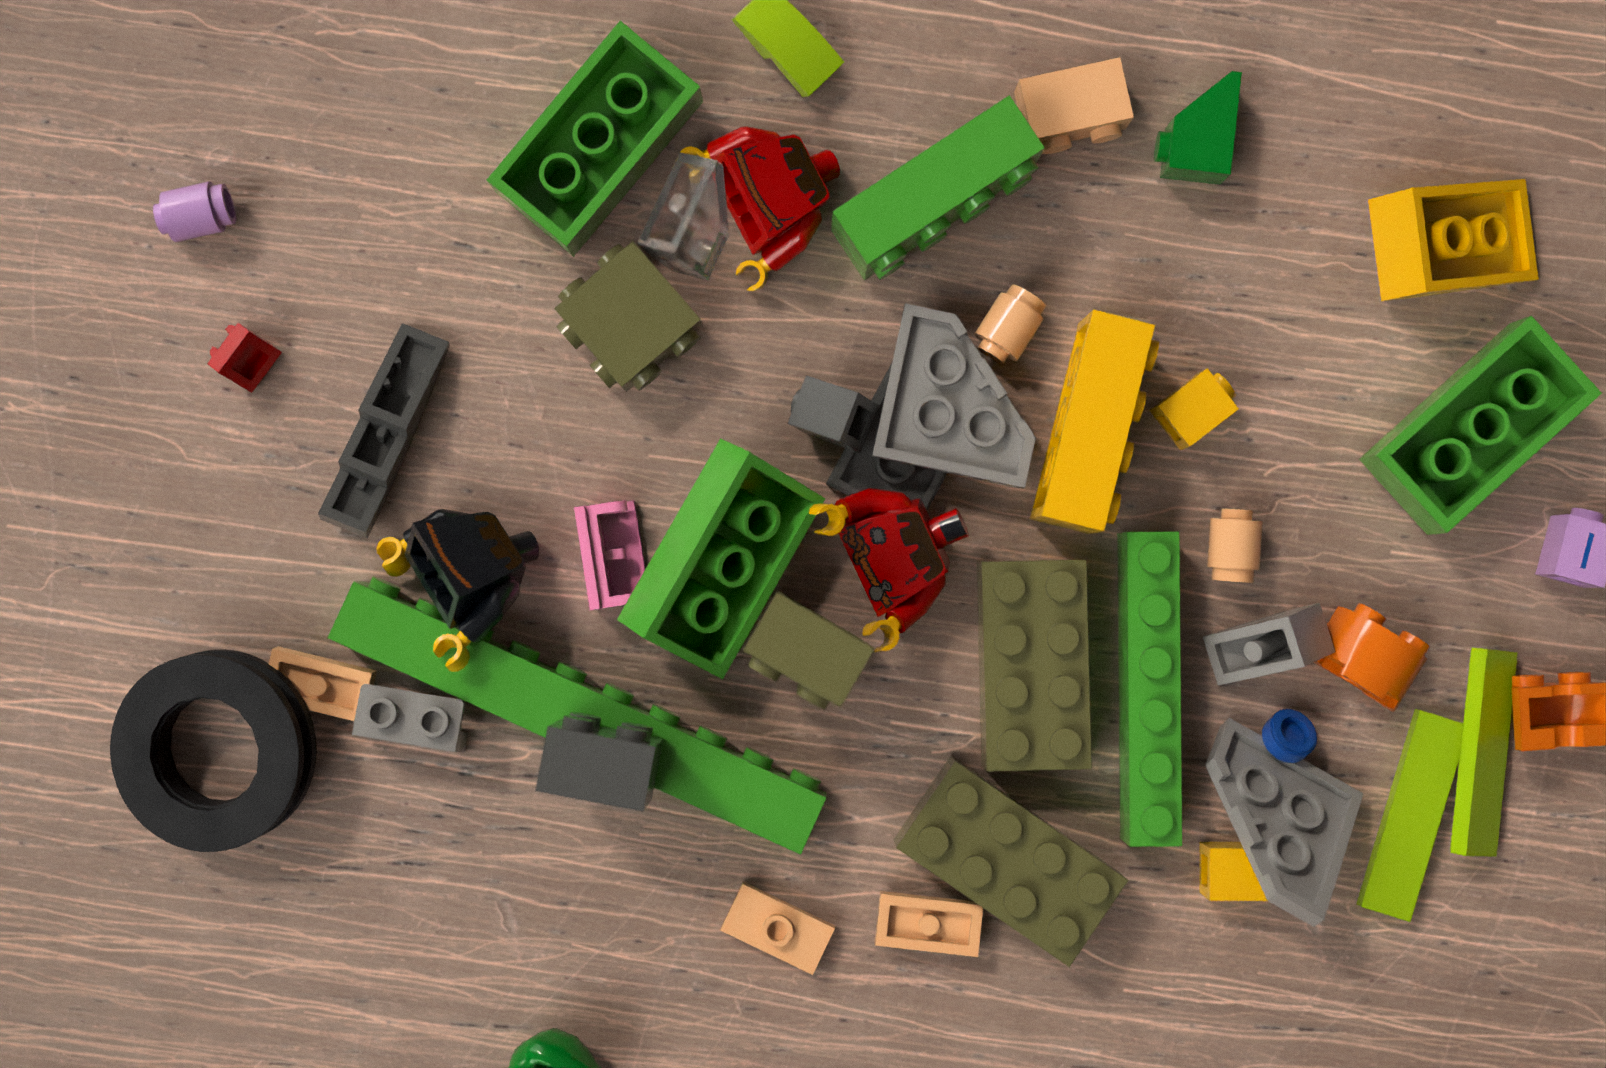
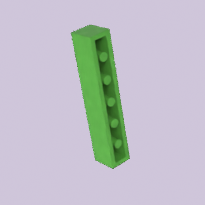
[1117,532,1182,847]

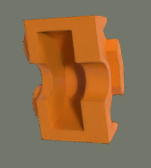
[1314,603,1430,712]
[1511,672,1606,751]

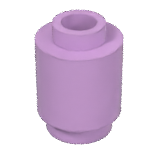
[153,181,236,242]

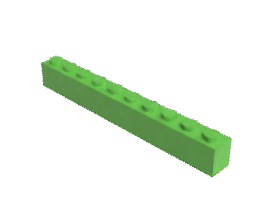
[327,576,827,855]

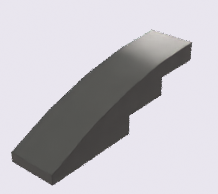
[318,323,450,539]

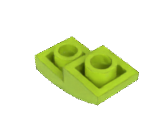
[732,0,845,97]

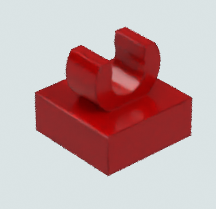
[207,323,282,393]

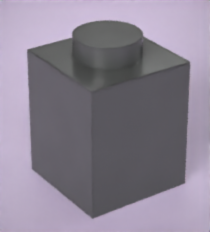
[788,375,879,453]

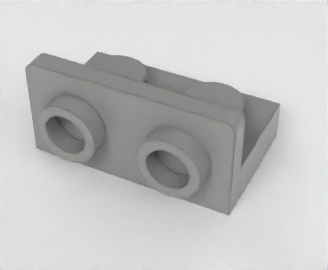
[352,684,468,752]

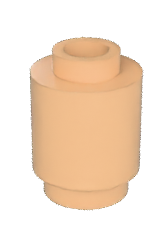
[974,284,1046,364]
[1207,509,1263,583]

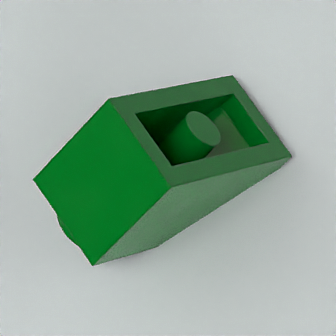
[1154,71,1242,185]

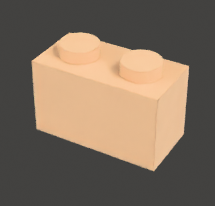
[1014,57,1134,154]

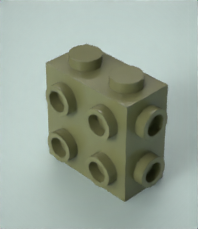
[554,241,703,392]

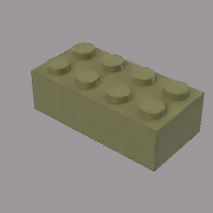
[976,560,1092,771]
[743,592,874,710]
[893,756,1128,967]

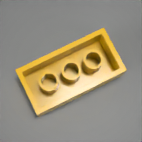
[1030,309,1159,534]

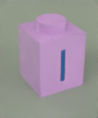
[1535,508,1606,588]

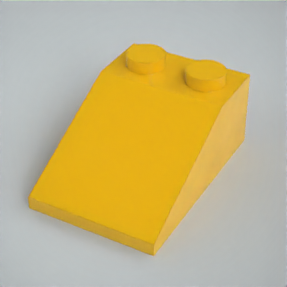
[1368,179,1539,301]

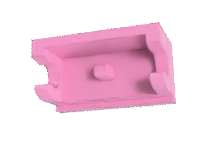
[574,500,645,610]

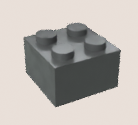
[535,712,664,812]

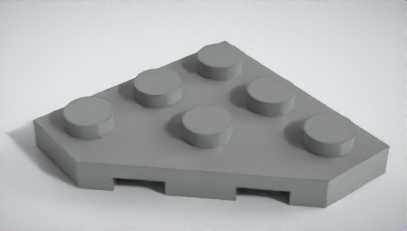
[872,303,1036,489]
[1205,718,1364,927]

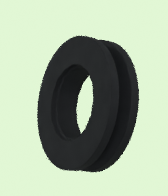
[110,649,317,852]

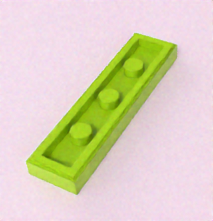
[1450,647,1518,857]
[1356,709,1463,922]

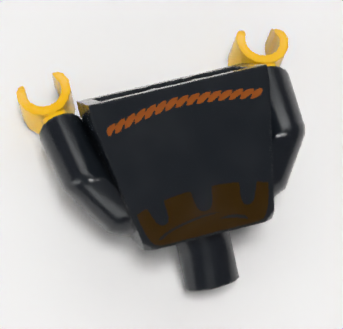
[376,509,539,672]

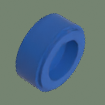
[1262,709,1317,763]

